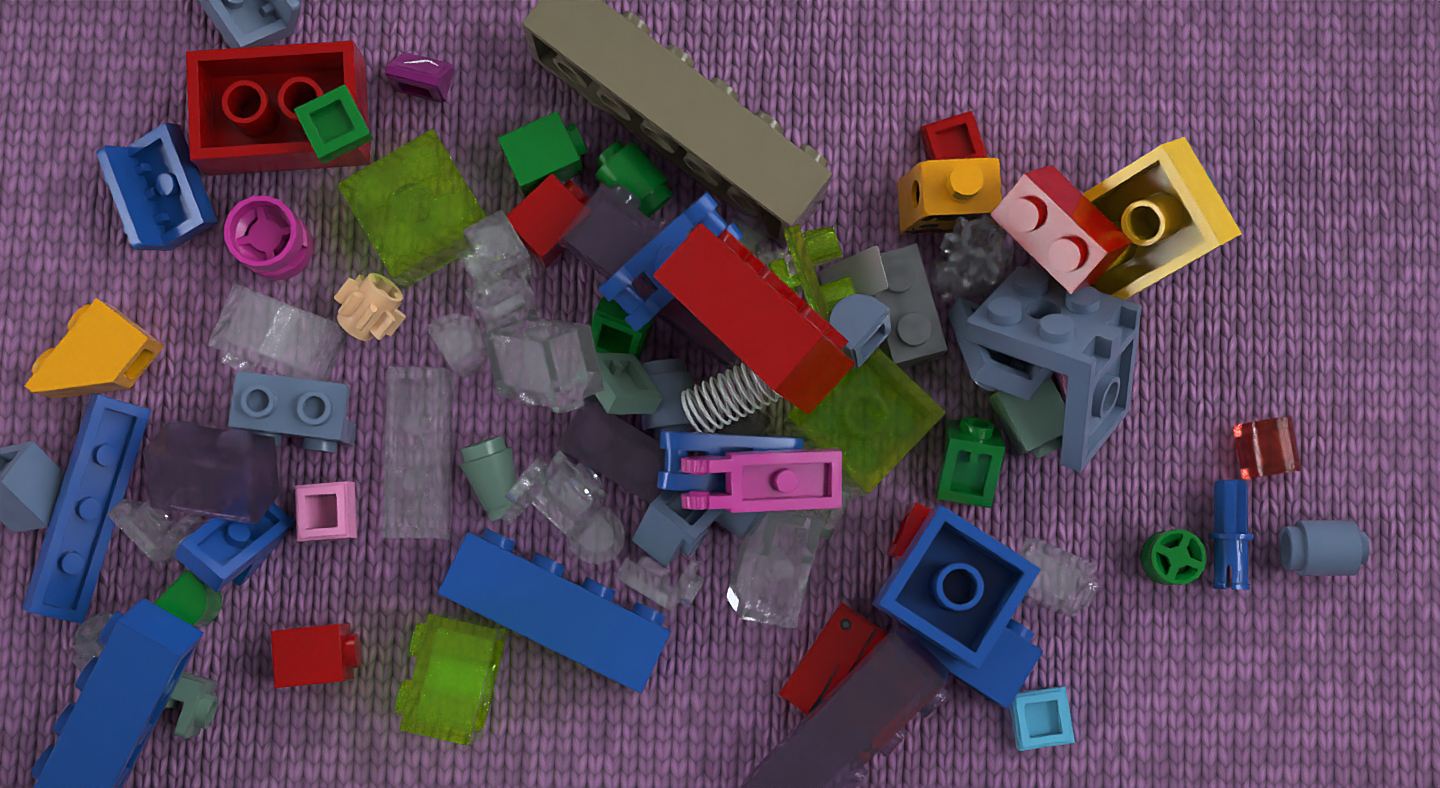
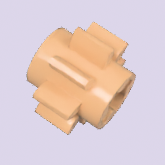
[334,273,406,341]

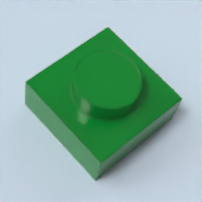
[294,84,374,164]

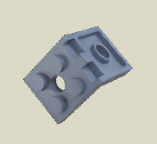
[965,266,1142,472]

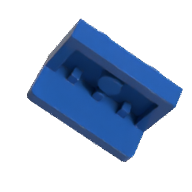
[96,123,218,251]

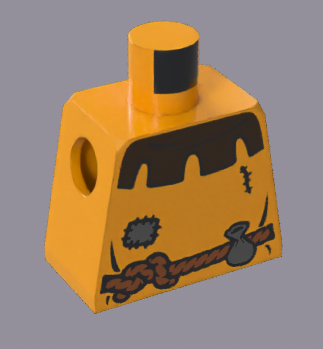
[897,158,1003,235]

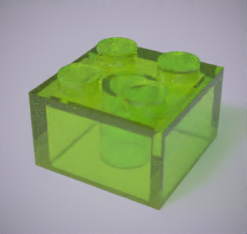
[337,128,496,290]
[783,347,946,498]
[395,613,509,746]

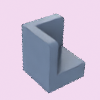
[0,441,65,532]

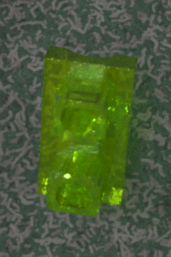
[768,224,856,324]

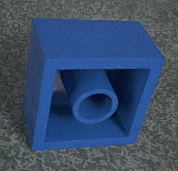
[872,505,1041,669]

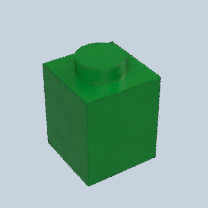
[497,111,587,198]

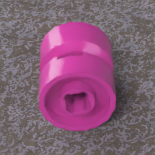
[224,195,313,281]

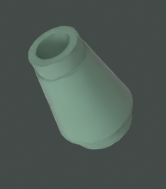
[459,435,521,521]

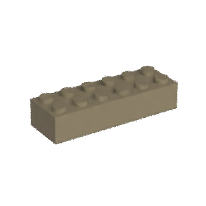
[522,0,833,249]

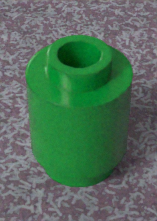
[594,140,674,223]

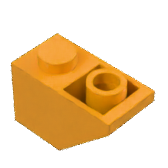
[24,298,165,399]

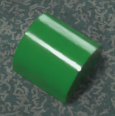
[585,296,656,360]
[153,570,222,628]

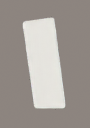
[819,246,888,312]

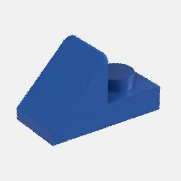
[174,486,296,593]

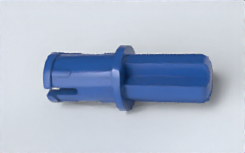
[1208,479,1254,590]

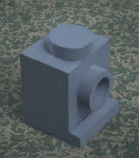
[632,490,724,568]

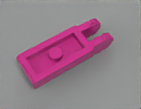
[681,448,842,513]

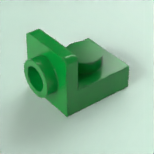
[935,416,1006,508]

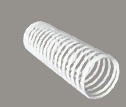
[681,361,783,433]

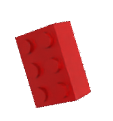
[186,40,371,176]
[653,222,856,415]

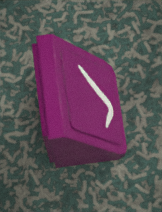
[385,53,454,103]

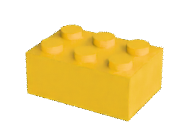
[1049,136,1242,300]

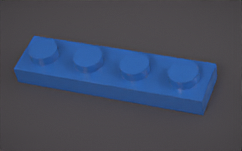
[22,393,151,624]

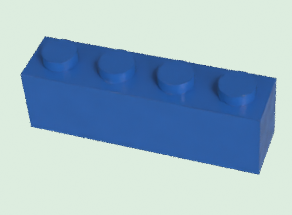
[437,528,672,693]
[30,598,204,788]

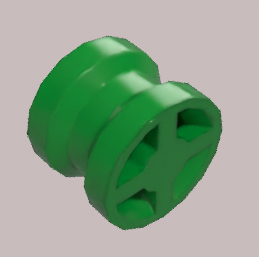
[1140,529,1207,585]

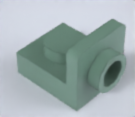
[569,353,663,415]
[166,671,219,739]

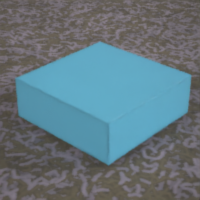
[1010,686,1075,751]

